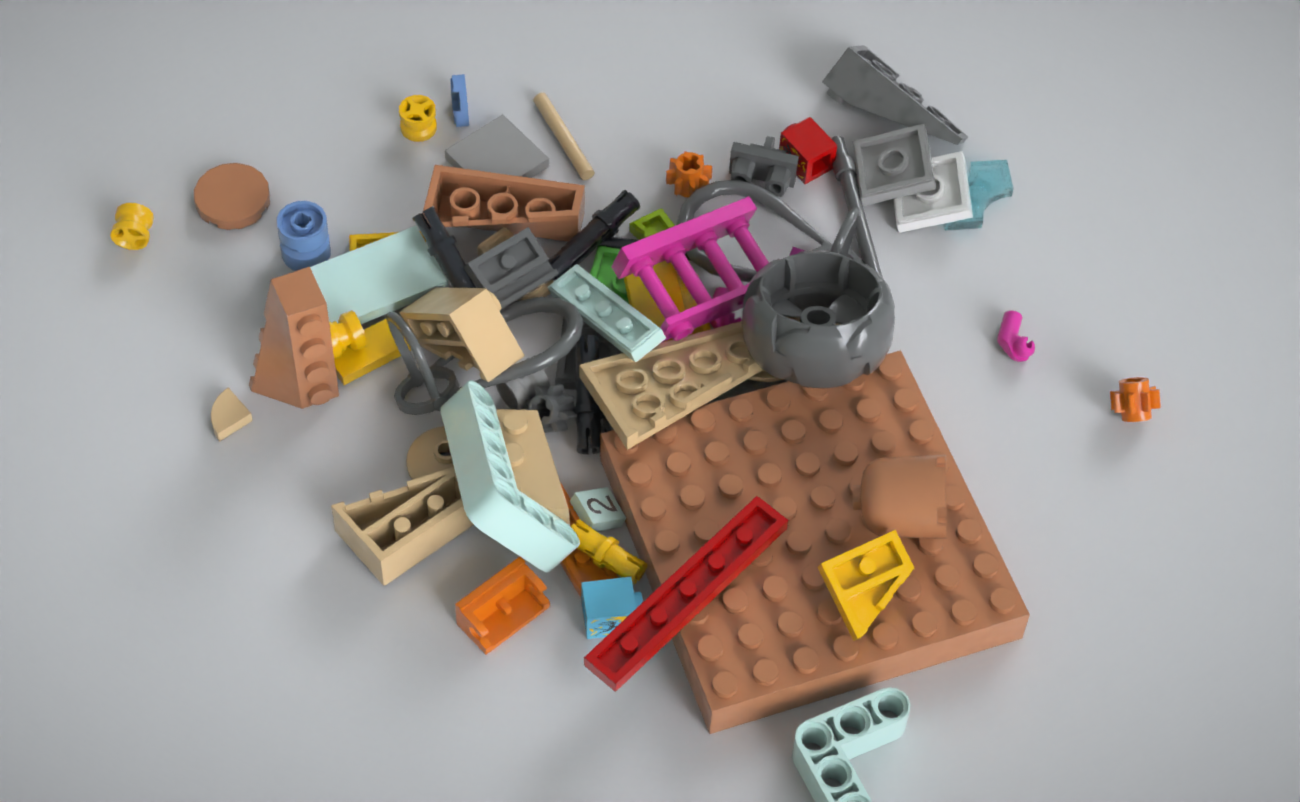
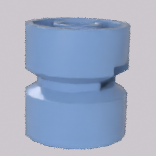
[277,201,331,271]

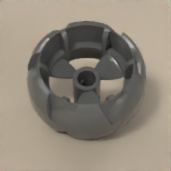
[742,251,895,388]

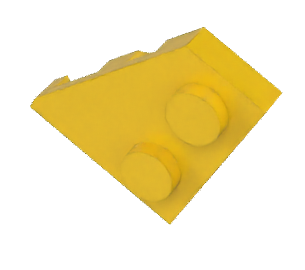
[817,530,914,641]

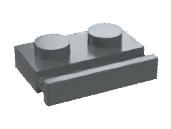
[463,227,559,310]

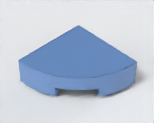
[450,74,469,127]

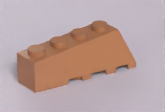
[422,165,585,242]
[249,267,339,409]

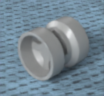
[496,358,550,410]

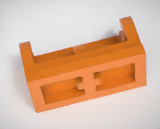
[455,556,550,655]

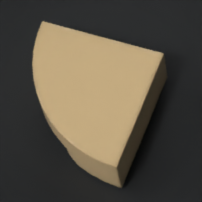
[211,387,253,442]

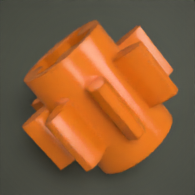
[666,151,713,197]
[1110,377,1161,422]

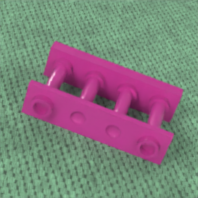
[611,196,769,342]

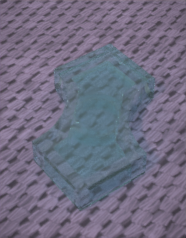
[943,160,1014,231]

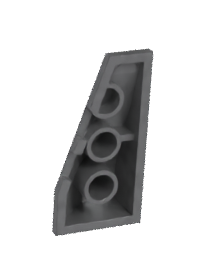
[822,45,968,145]

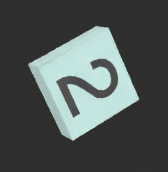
[570,487,626,531]

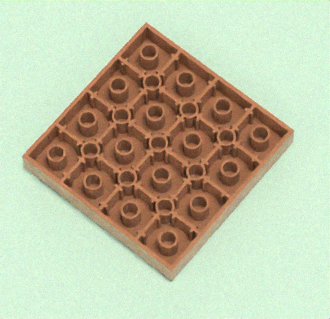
[600,350,1030,734]

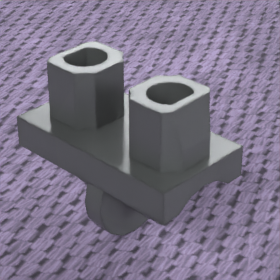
[729,136,799,197]

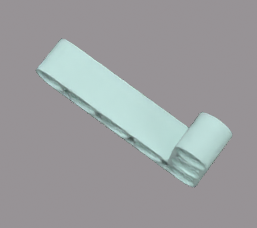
[440,380,580,572]
[792,687,911,802]

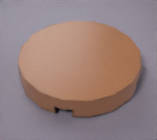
[194,163,270,230]

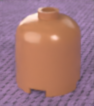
[853,455,947,539]

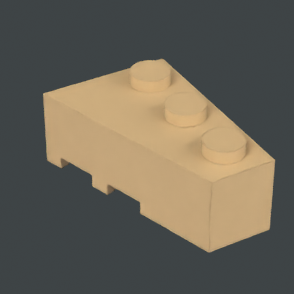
[399,287,525,382]
[497,409,570,526]
[331,467,474,586]

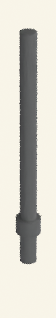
[831,136,883,277]

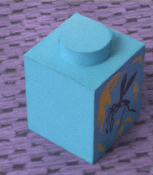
[581,577,643,639]

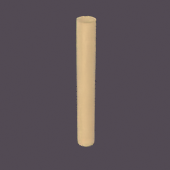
[533,93,595,180]

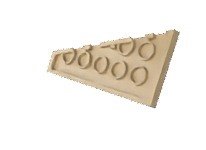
[579,317,800,450]

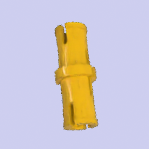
[571,519,647,585]

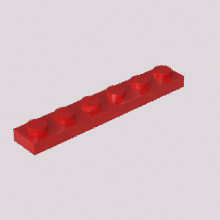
[584,496,789,692]

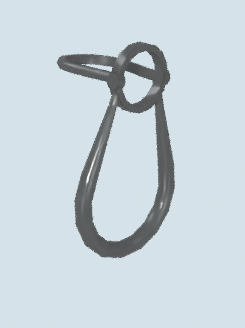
[676,180,864,282]
[386,297,583,415]

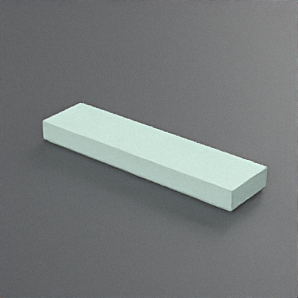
[547,264,666,363]

